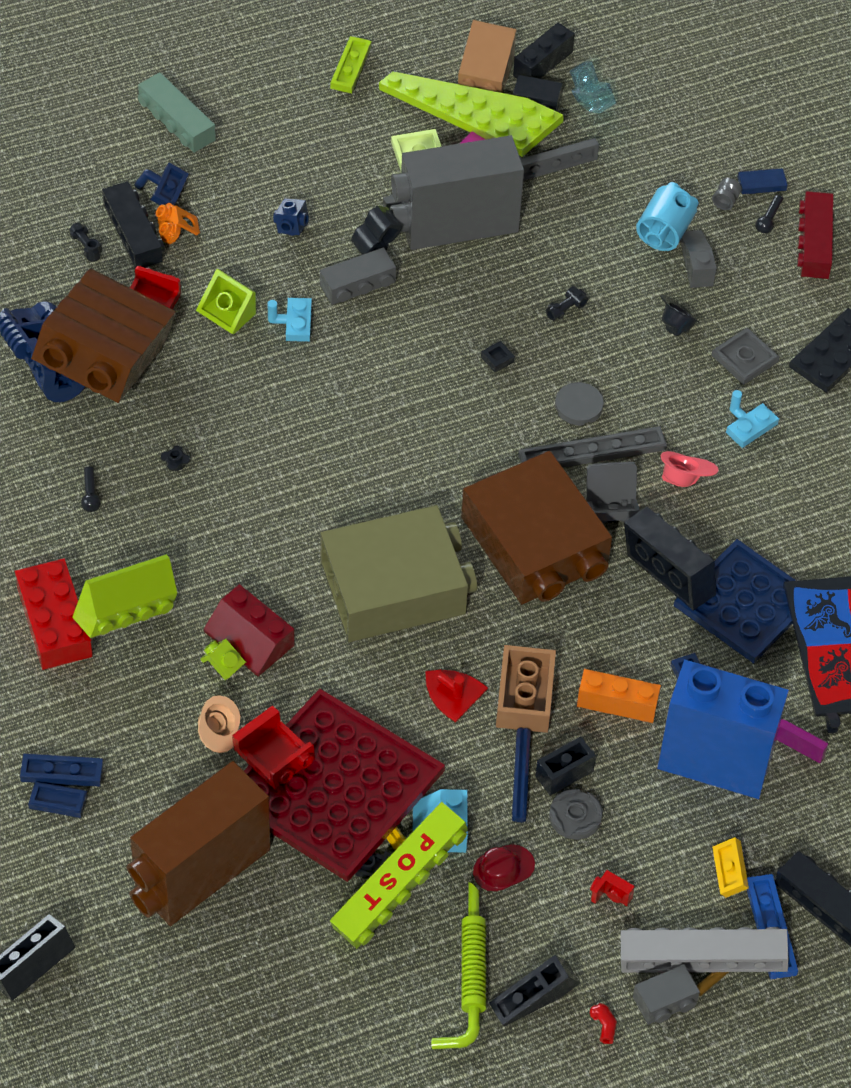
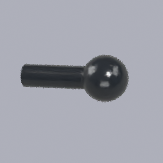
[755,195,783,233]
[81,466,101,512]

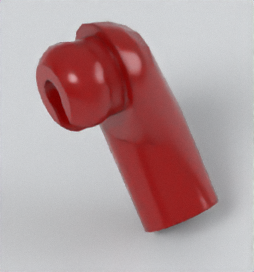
[590,1003,617,1044]

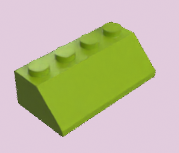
[73,554,177,638]

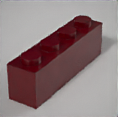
[797,191,833,279]

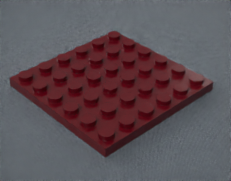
[244,688,445,882]

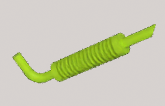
[431,882,486,1049]

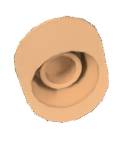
[198,695,240,753]

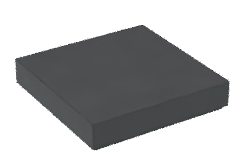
[711,328,780,385]

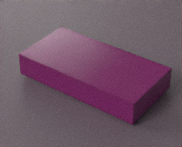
[776,719,828,763]

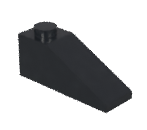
[489,955,581,1026]

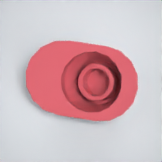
[660,451,719,487]

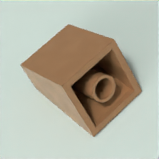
[458,20,517,93]

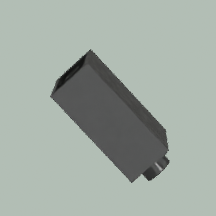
[390,135,524,250]

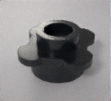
[161,445,190,471]

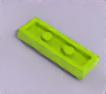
[330,36,371,94]

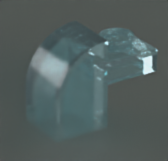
[570,61,616,114]

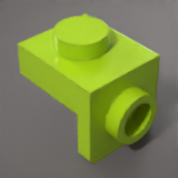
[200,639,246,680]

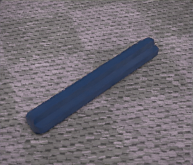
[512,728,531,823]

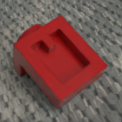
[590,870,635,906]

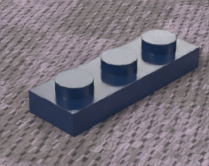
[20,754,104,787]

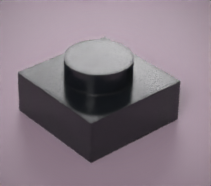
[481,341,515,372]

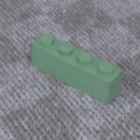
[138,72,216,153]

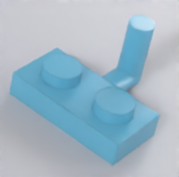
[268,298,312,342]
[726,390,779,448]

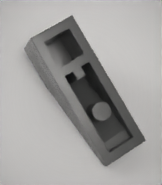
[680,230,716,288]

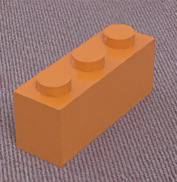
[577,669,661,723]

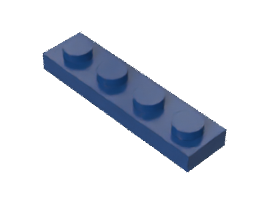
[747,874,798,979]

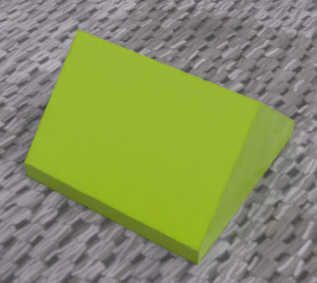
[196,269,256,334]

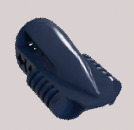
[0,301,85,402]

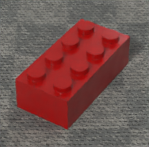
[15,558,93,670]

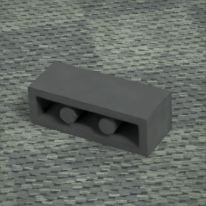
[320,247,396,305]

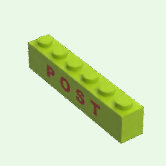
[330,801,468,949]

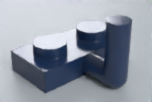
[134,162,189,205]

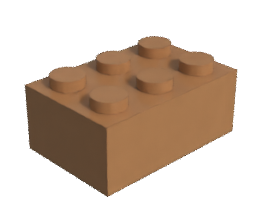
[496,645,556,733]

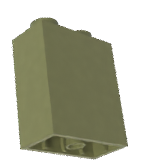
[320,505,477,642]

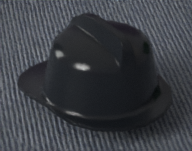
[660,294,701,336]

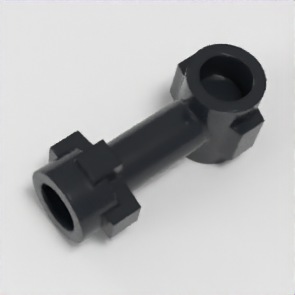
[69,222,102,262]
[546,286,588,321]

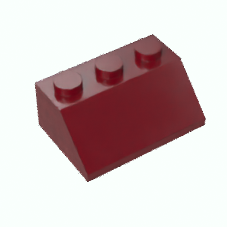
[204,584,295,677]

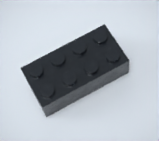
[624,507,716,611]

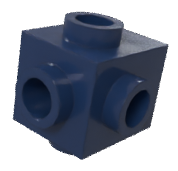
[273,198,309,236]

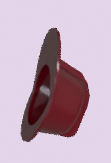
[473,844,535,892]

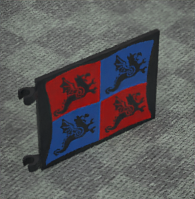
[783,576,851,733]

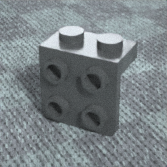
[586,462,640,523]

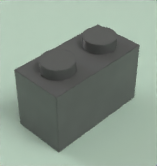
[633,965,700,1025]

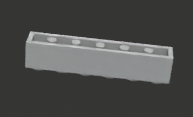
[621,927,788,973]

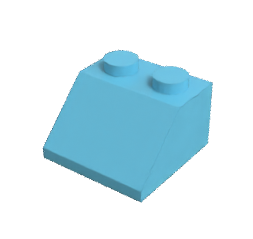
[413,789,468,853]

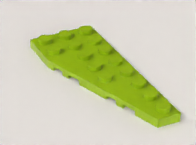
[379,72,563,157]

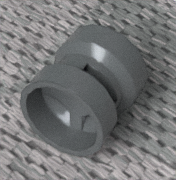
[712,178,742,210]

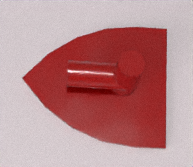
[425,670,488,723]

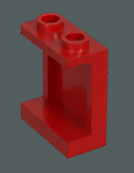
[130,266,181,310]
[232,705,315,789]

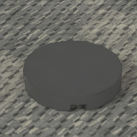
[555,382,604,426]
[549,789,603,840]

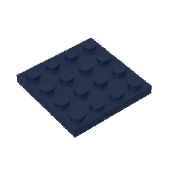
[674,539,796,664]

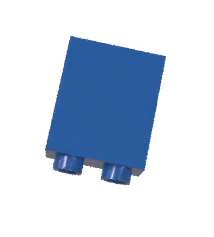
[657,659,789,799]

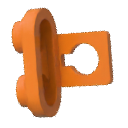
[156,203,200,244]

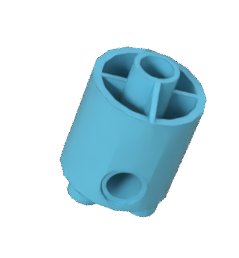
[636,182,699,251]

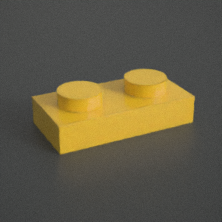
[712,837,749,898]

